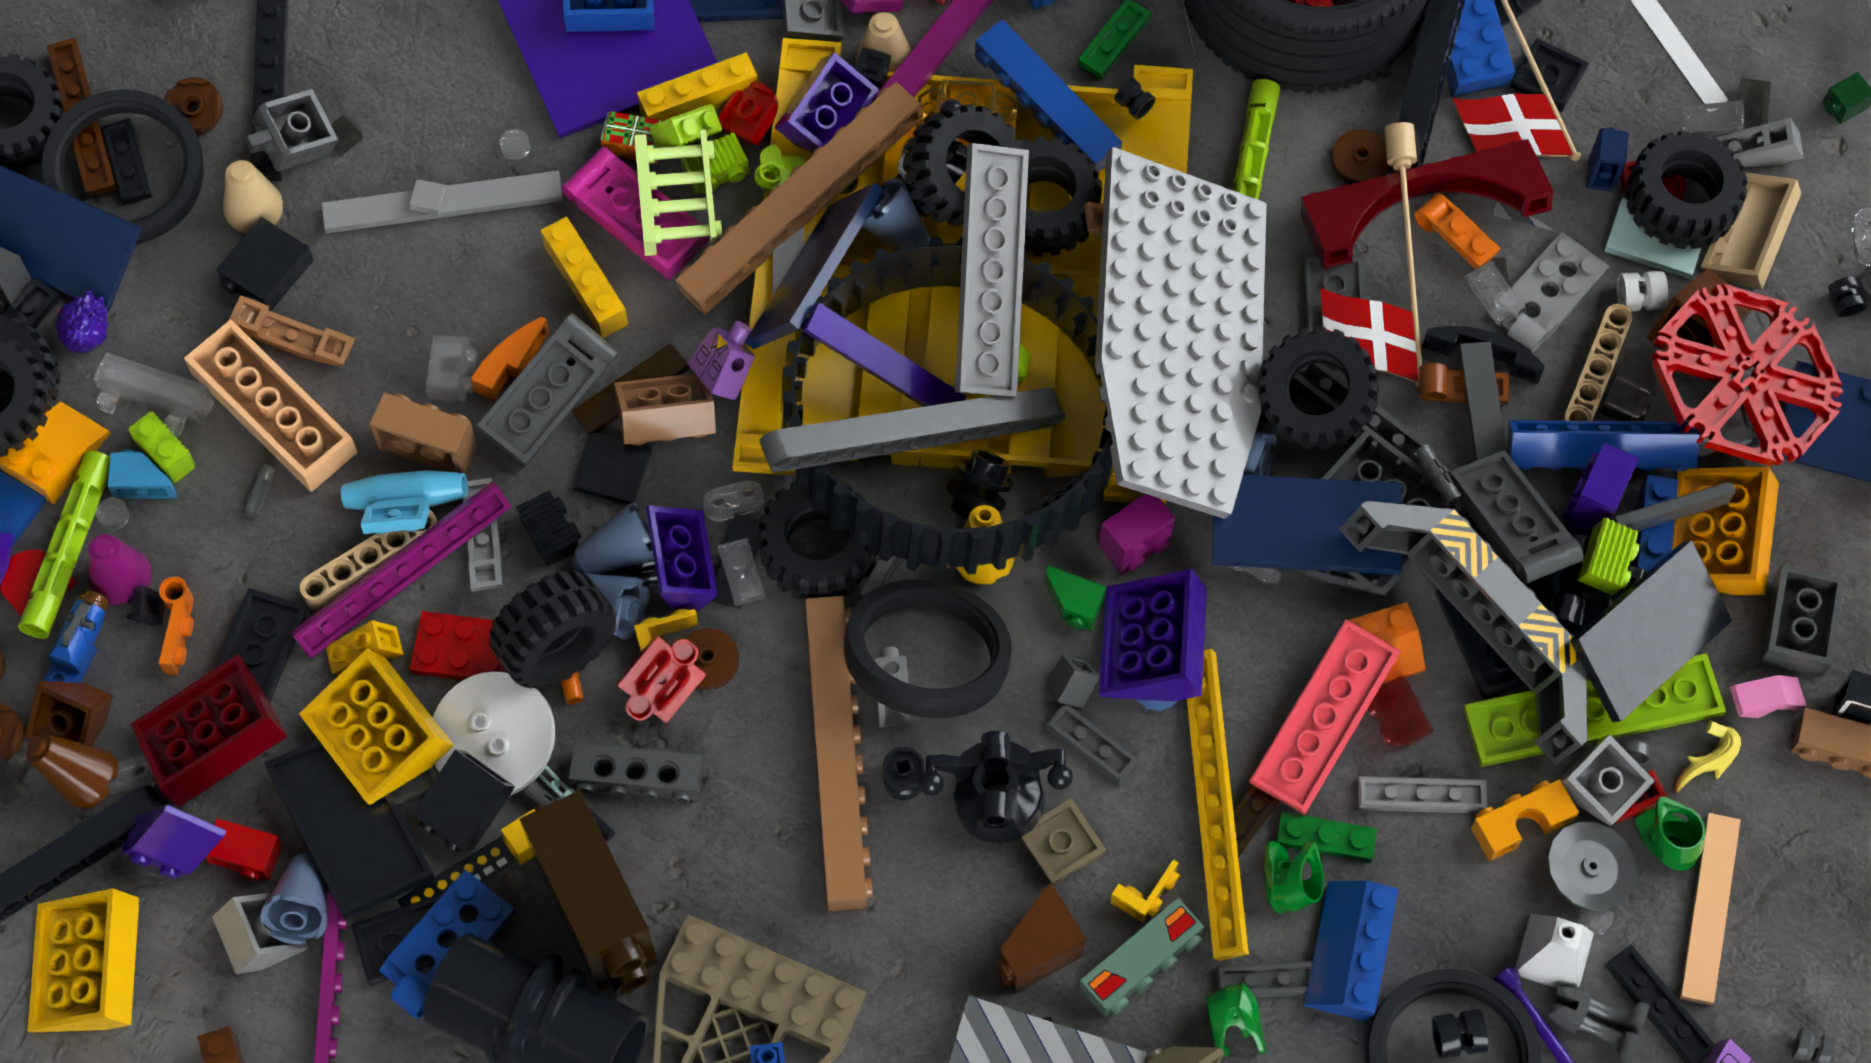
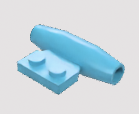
[341,470,468,534]

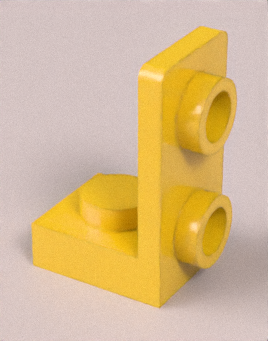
[634,609,698,652]
[326,620,404,675]
[1110,859,1180,923]

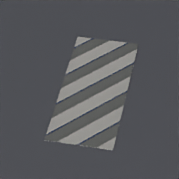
[949,996,1147,1063]

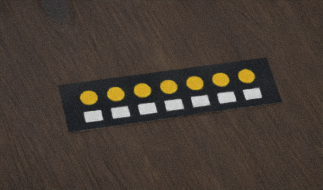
[397,836,517,907]

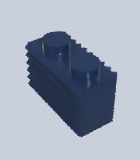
[1586,127,1629,192]

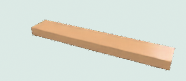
[1679,813,1741,1006]

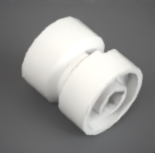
[1617,271,1668,312]

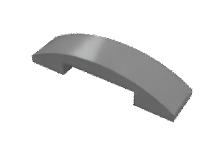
[462,478,503,592]

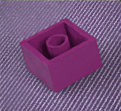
[1099,494,1175,575]

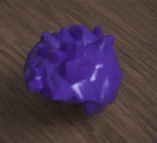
[56,290,108,353]

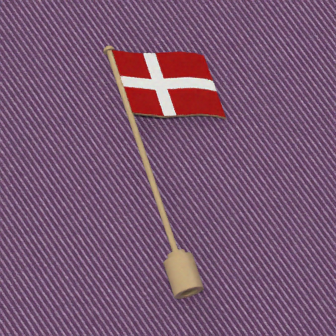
[1452,0,1581,161]
[1320,122,1422,388]

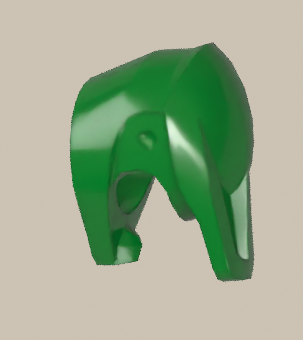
[1634,797,1705,871]
[1265,841,1324,914]
[1205,982,1266,1057]

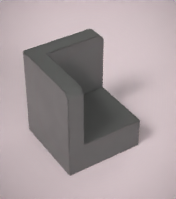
[1046,654,1100,708]

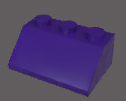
[774,52,879,152]
[646,505,718,611]

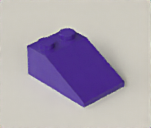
[122,805,226,879]

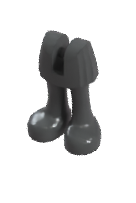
[1547,985,1650,1061]

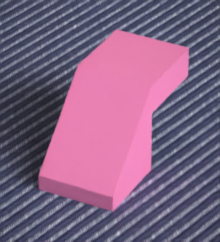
[1730,675,1807,719]

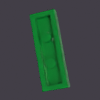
[1078,0,1151,80]
[1276,812,1377,863]

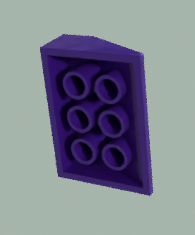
[1099,569,1207,701]

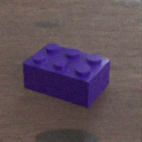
[1563,443,1639,537]

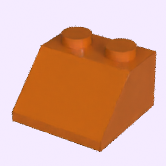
[1348,602,1426,685]

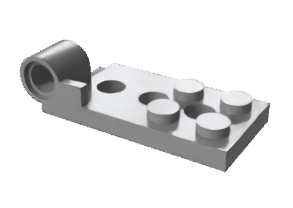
[1488,232,1610,354]

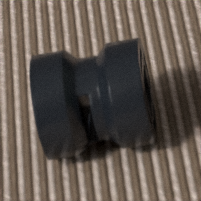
[1114,78,1156,120]
[1828,277,1867,317]

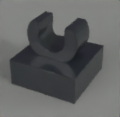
[126,585,164,626]

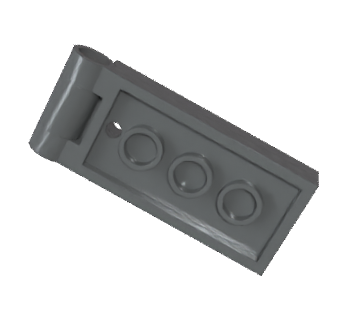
[476,313,620,468]
[1450,450,1583,584]

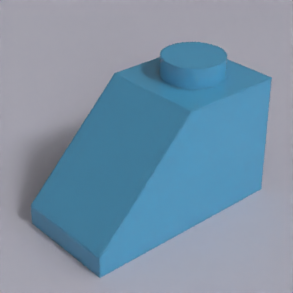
[108,449,177,499]

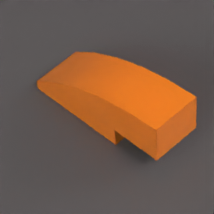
[470,317,550,401]

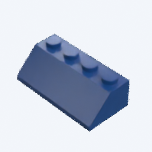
[1303,880,1398,1022]

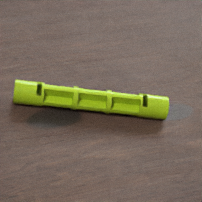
[1232,79,1280,200]
[18,451,110,639]

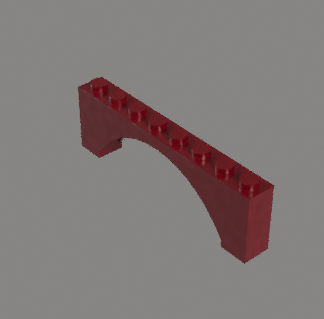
[1301,139,1554,269]

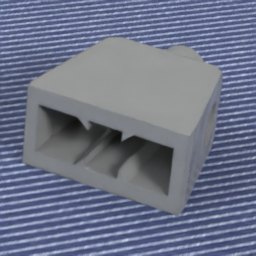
[874,647,911,728]

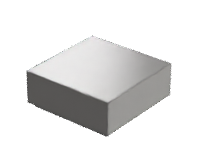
[409,179,447,215]

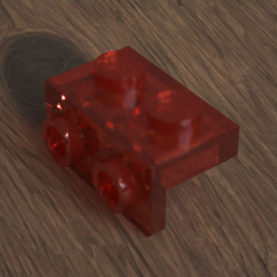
[1368,675,1435,750]

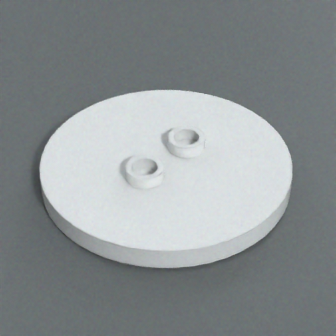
[433,672,555,796]

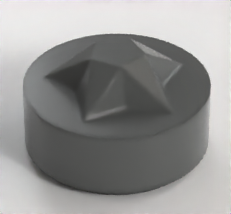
[1619,739,1651,763]

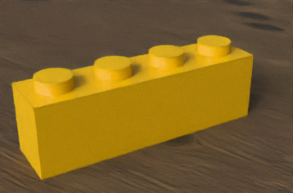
[637,52,758,121]
[540,216,628,338]

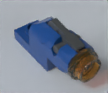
[43,590,109,683]

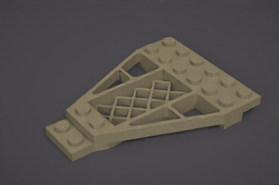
[653,914,867,1063]

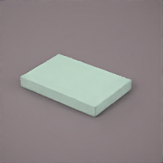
[1604,197,1701,280]

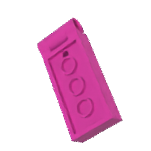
[561,147,710,281]

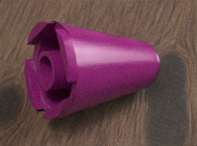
[88,534,152,606]

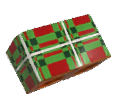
[601,111,661,164]

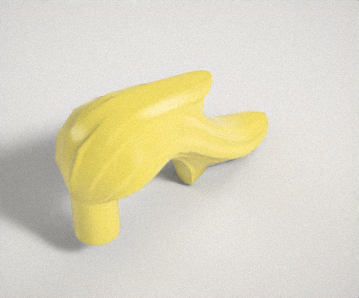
[1675,721,1741,793]

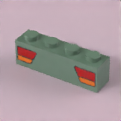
[1079,898,1204,1018]

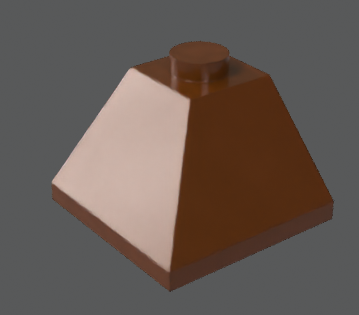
[25,681,113,746]

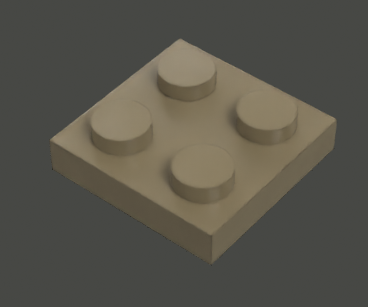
[1019,798,1106,886]

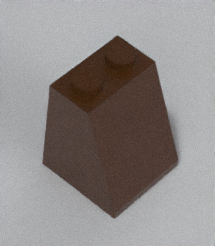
[1646,268,1752,351]
[997,884,1086,994]

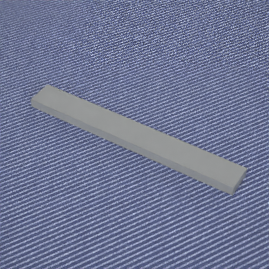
[322,170,564,234]

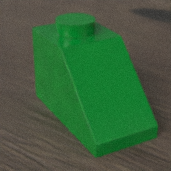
[1045,565,1107,631]

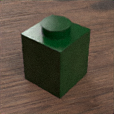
[1822,72,1871,124]

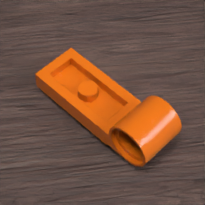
[1414,193,1501,272]
[159,577,194,676]

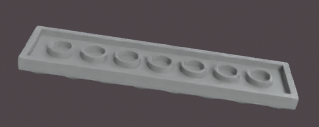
[955,143,1029,397]

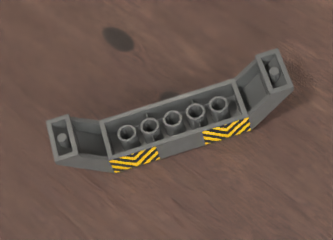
[1339,501,1587,765]

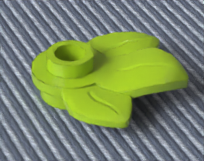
[754,144,805,191]

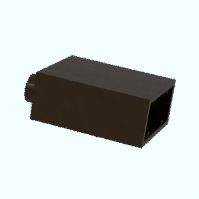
[519,790,658,995]

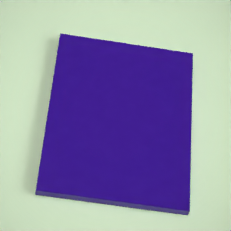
[497,0,718,139]

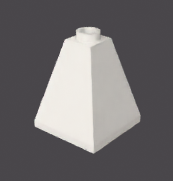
[1515,913,1594,989]

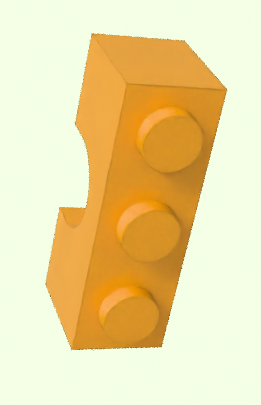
[1470,779,1579,862]

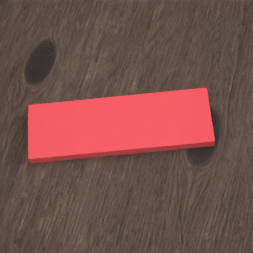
[1249,619,1401,815]

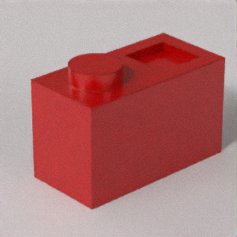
[205,818,283,882]

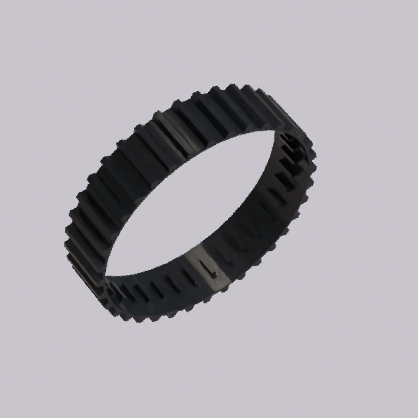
[781,236,1113,575]

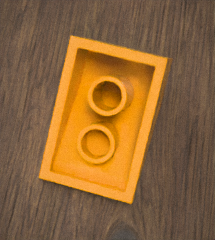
[0,401,111,505]

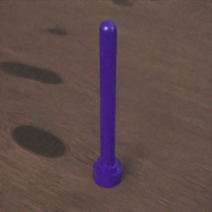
[1493,966,1575,1063]

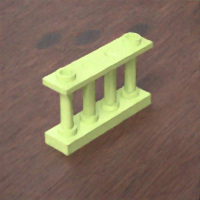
[634,129,722,256]

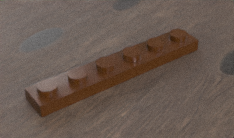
[47,38,117,198]

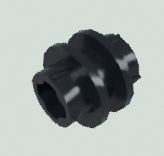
[946,449,1014,519]

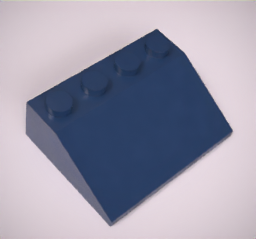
[1781,361,1871,483]

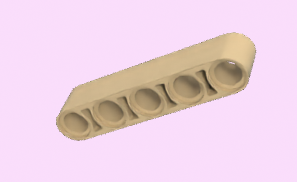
[1562,304,1632,421]
[300,510,437,611]

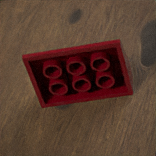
[131,654,287,808]

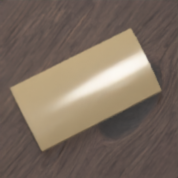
[1700,172,1801,290]

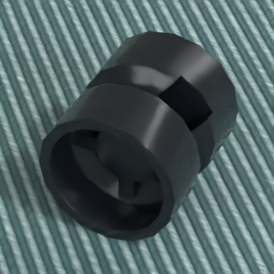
[883,747,924,801]
[1432,1009,1489,1059]

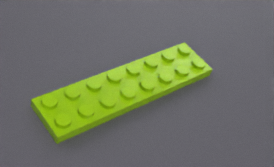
[1463,653,1726,768]

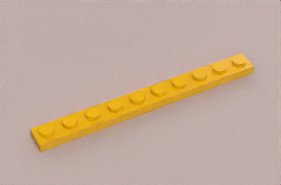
[1187,649,1249,961]

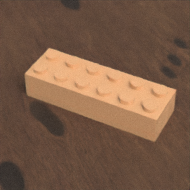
[184,319,358,492]

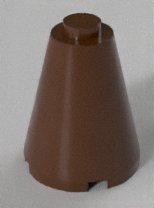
[26,733,118,809]

